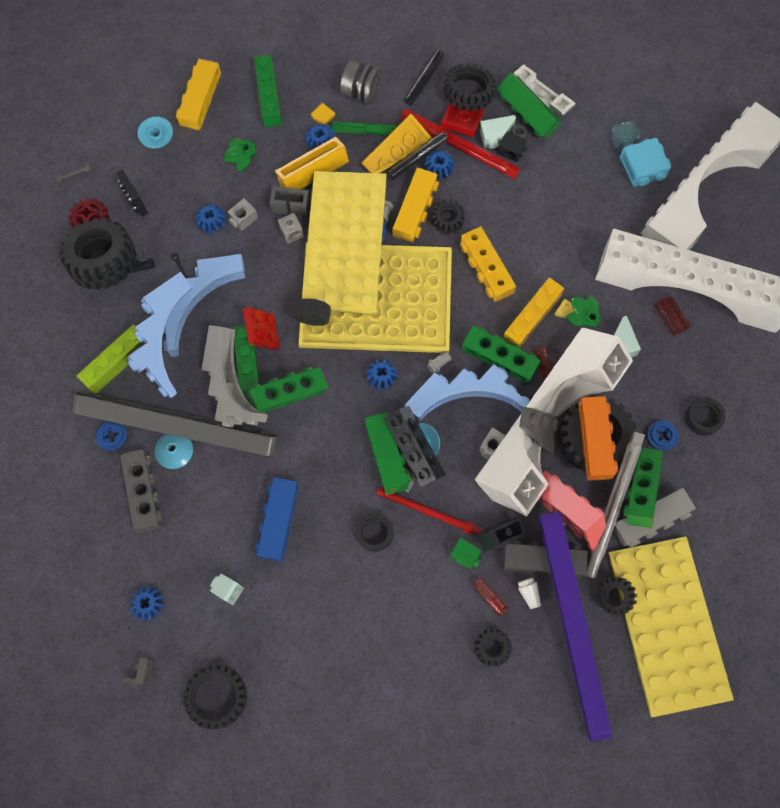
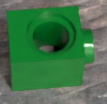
[449,538,482,570]

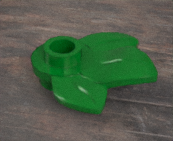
[223,138,256,172]
[566,296,601,328]

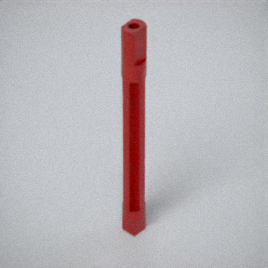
[401,109,521,179]

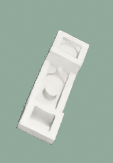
[514,64,575,116]

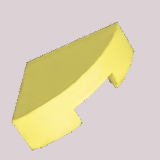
[554,299,574,318]

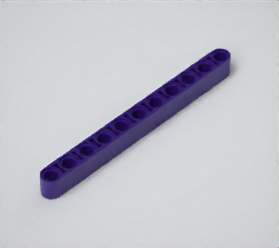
[539,511,612,742]

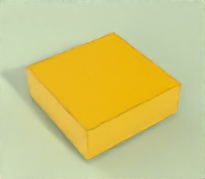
[311,103,336,126]

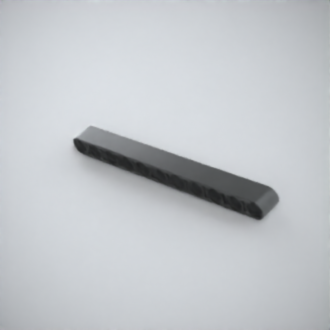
[72,392,277,456]

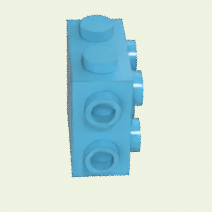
[620,138,671,187]

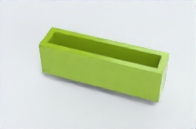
[77,324,145,394]

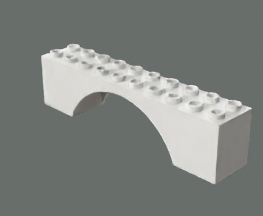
[641,102,780,250]
[595,229,780,333]
[475,328,633,516]

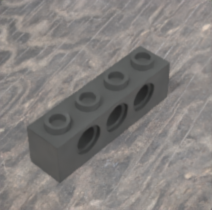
[120,449,164,533]

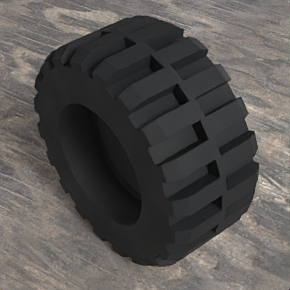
[60,218,137,290]
[559,396,637,470]

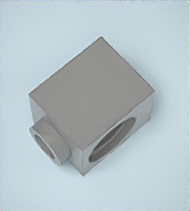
[228,198,258,231]
[278,213,304,244]
[479,428,506,460]

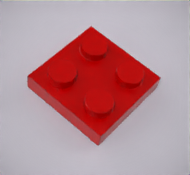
[441,102,485,137]
[243,307,280,351]

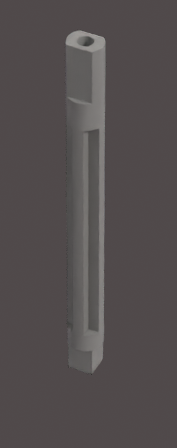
[587,432,645,578]

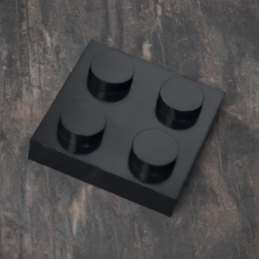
[116,169,148,217]

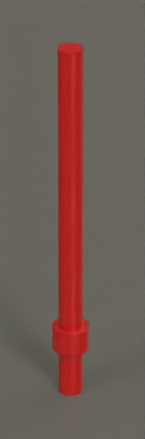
[377,487,484,535]

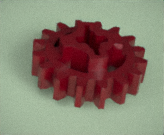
[68,197,110,228]

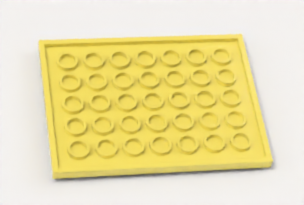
[299,243,452,353]

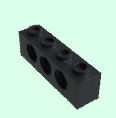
[384,406,446,487]

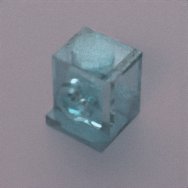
[611,121,640,149]

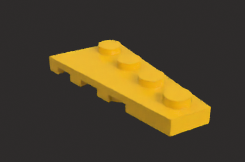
[360,114,433,173]

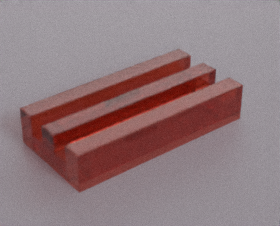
[654,296,691,337]

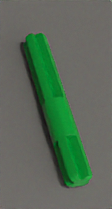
[331,121,399,135]

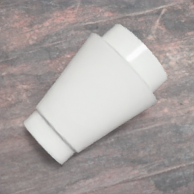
[518,577,541,609]

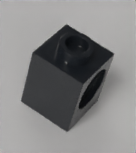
[498,132,528,163]

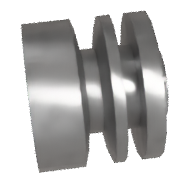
[340,58,381,104]

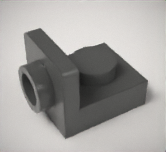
[123,658,153,688]

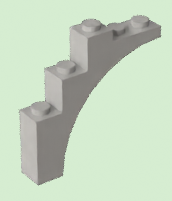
[201,325,267,427]

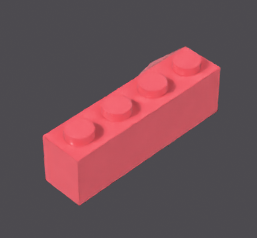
[538,471,606,551]

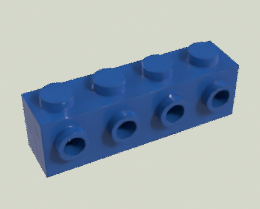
[255,478,299,563]

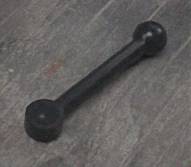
[171,253,188,279]

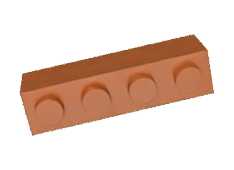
[578,396,618,481]

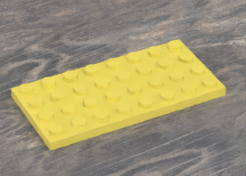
[302,171,387,313]
[608,537,734,717]

